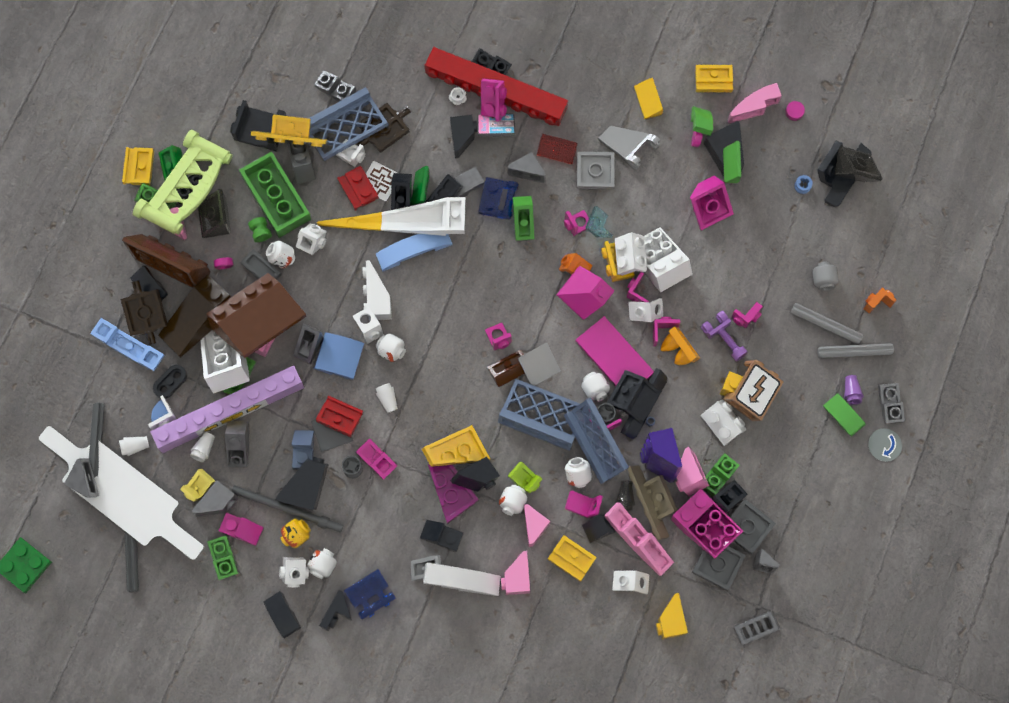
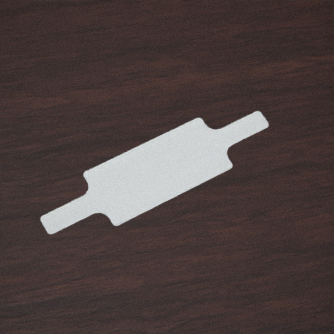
[39,426,204,560]

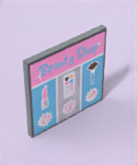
[478,114,515,137]

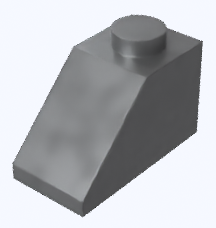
[191,480,238,517]

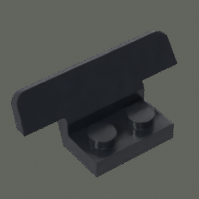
[817,141,872,207]
[607,368,667,439]

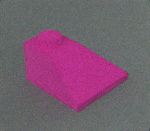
[690,175,734,230]
[556,266,614,320]

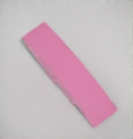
[604,503,674,576]

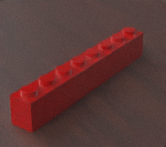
[425,47,568,126]

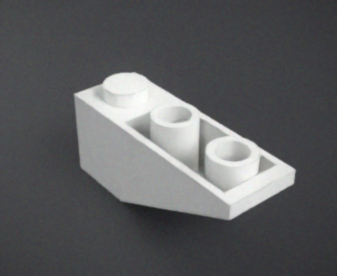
[363,260,392,321]

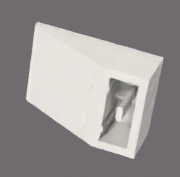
[644,227,693,292]

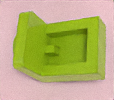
[508,462,542,493]

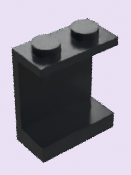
[230,100,287,151]

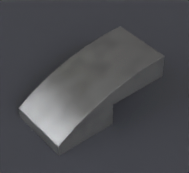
[455,167,484,197]

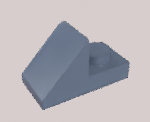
[291,430,314,469]

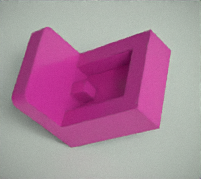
[731,302,763,328]

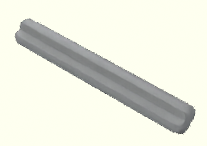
[791,303,863,344]
[817,343,894,358]

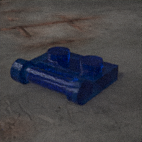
[478,177,519,219]

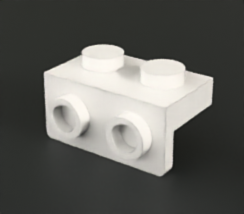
[615,232,647,276]
[701,400,746,446]

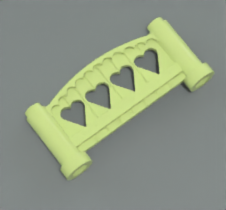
[132,130,233,234]

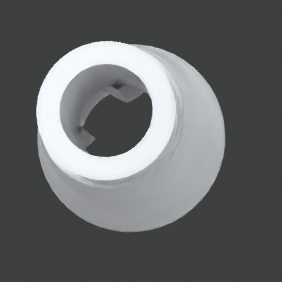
[376,383,398,413]
[190,432,215,462]
[119,436,149,456]

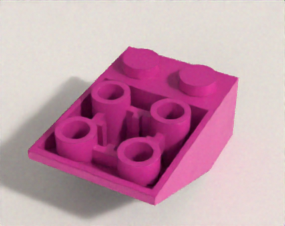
[671,489,743,559]

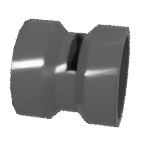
[597,403,616,426]
[342,456,363,479]

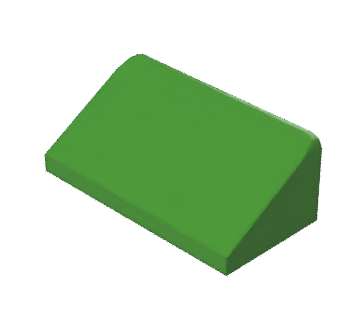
[723,141,741,183]

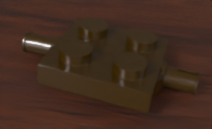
[357,103,411,153]
[120,280,168,345]

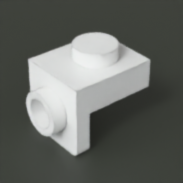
[336,139,365,167]

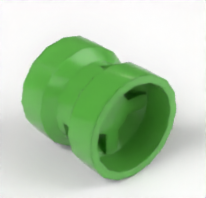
[248,217,272,242]

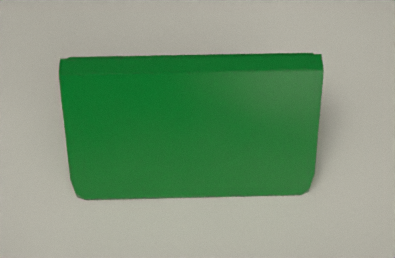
[158,145,188,180]
[411,166,430,206]

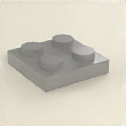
[577,152,615,190]

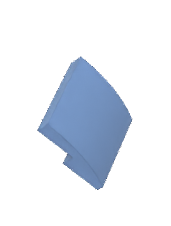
[314,333,364,380]

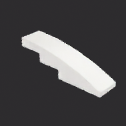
[423,563,501,596]

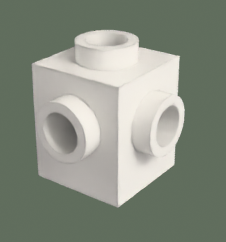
[296,223,327,255]
[279,557,309,587]

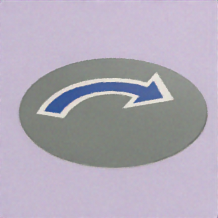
[868,428,902,462]

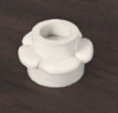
[449,87,467,105]

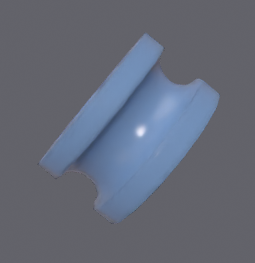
[794,175,813,194]

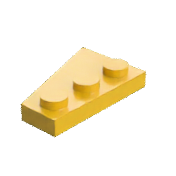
[422,425,490,467]

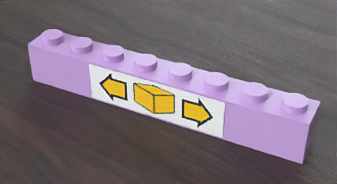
[150,365,304,453]

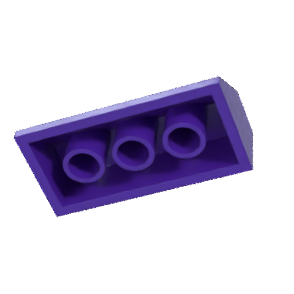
[640,428,682,483]

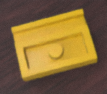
[695,65,733,92]
[122,147,154,186]
[547,535,597,582]

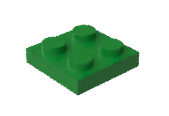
[0,537,52,593]

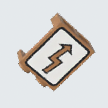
[723,360,783,421]

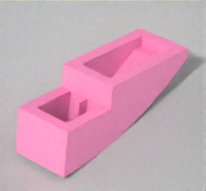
[728,83,782,124]

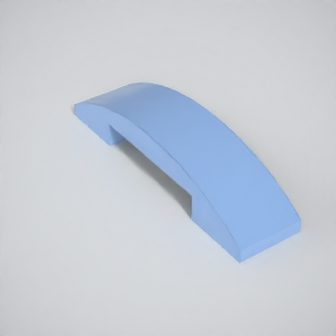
[376,234,452,271]
[90,318,165,371]

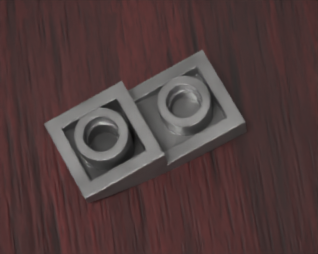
[314,70,357,101]
[878,383,905,423]

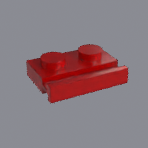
[337,165,379,211]
[316,395,363,437]

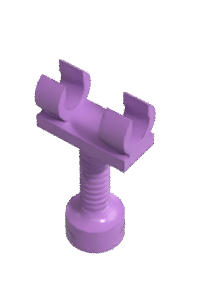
[701,311,748,362]

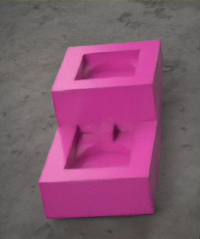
[355,438,397,480]

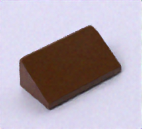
[487,349,525,387]

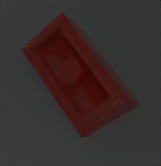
[537,134,578,164]

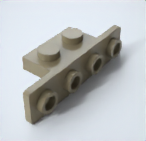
[627,465,678,540]

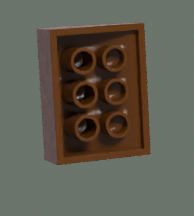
[122,234,211,288]
[206,273,307,358]

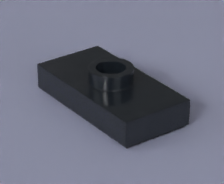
[425,174,463,203]

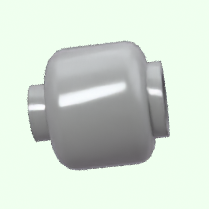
[812,262,839,291]

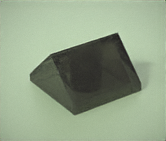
[835,146,883,182]
[198,189,231,238]

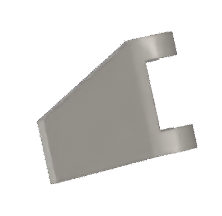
[598,126,660,170]

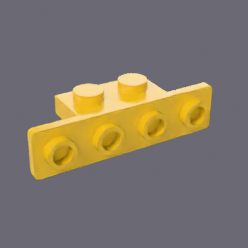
[251,115,327,147]

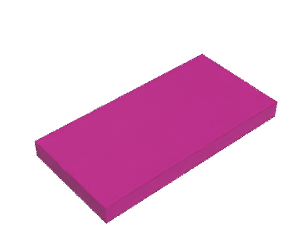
[575,316,654,387]

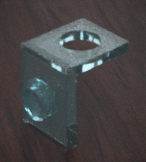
[585,206,613,238]

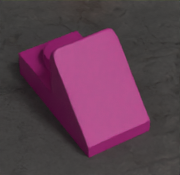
[219,513,263,546]

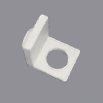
[628,298,663,322]
[353,307,384,344]
[148,395,176,430]
[612,571,649,594]

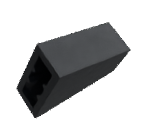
[704,121,744,177]
[275,456,329,511]

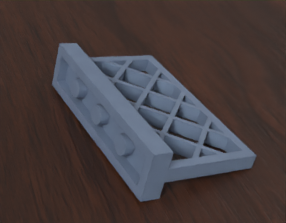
[309,87,389,161]
[498,379,580,451]
[564,398,629,484]

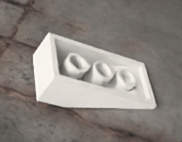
[200,330,250,393]

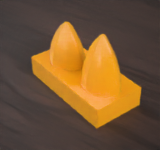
[660,326,700,365]

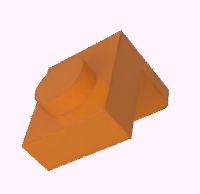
[559,253,593,275]
[864,287,897,314]

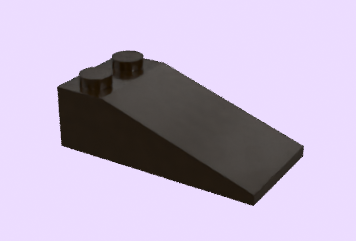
[158,275,231,358]

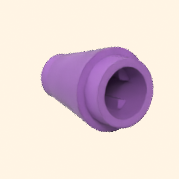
[844,375,864,405]

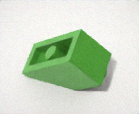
[513,196,534,241]

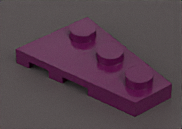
[428,464,479,524]

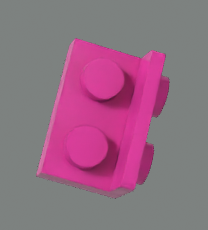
[481,78,507,122]

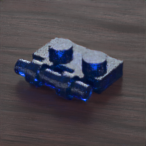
[344,569,396,620]

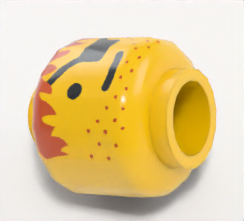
[280,519,311,548]

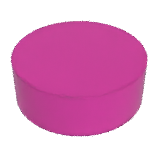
[785,101,805,121]
[691,131,703,147]
[214,257,233,270]

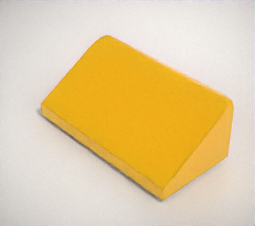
[634,78,663,119]

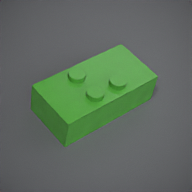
[239,151,311,238]

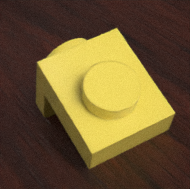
[180,469,215,502]

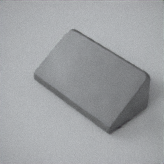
[753,549,779,574]

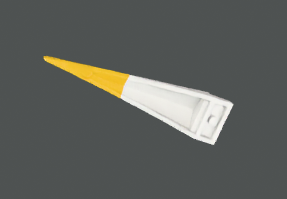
[317,197,466,236]

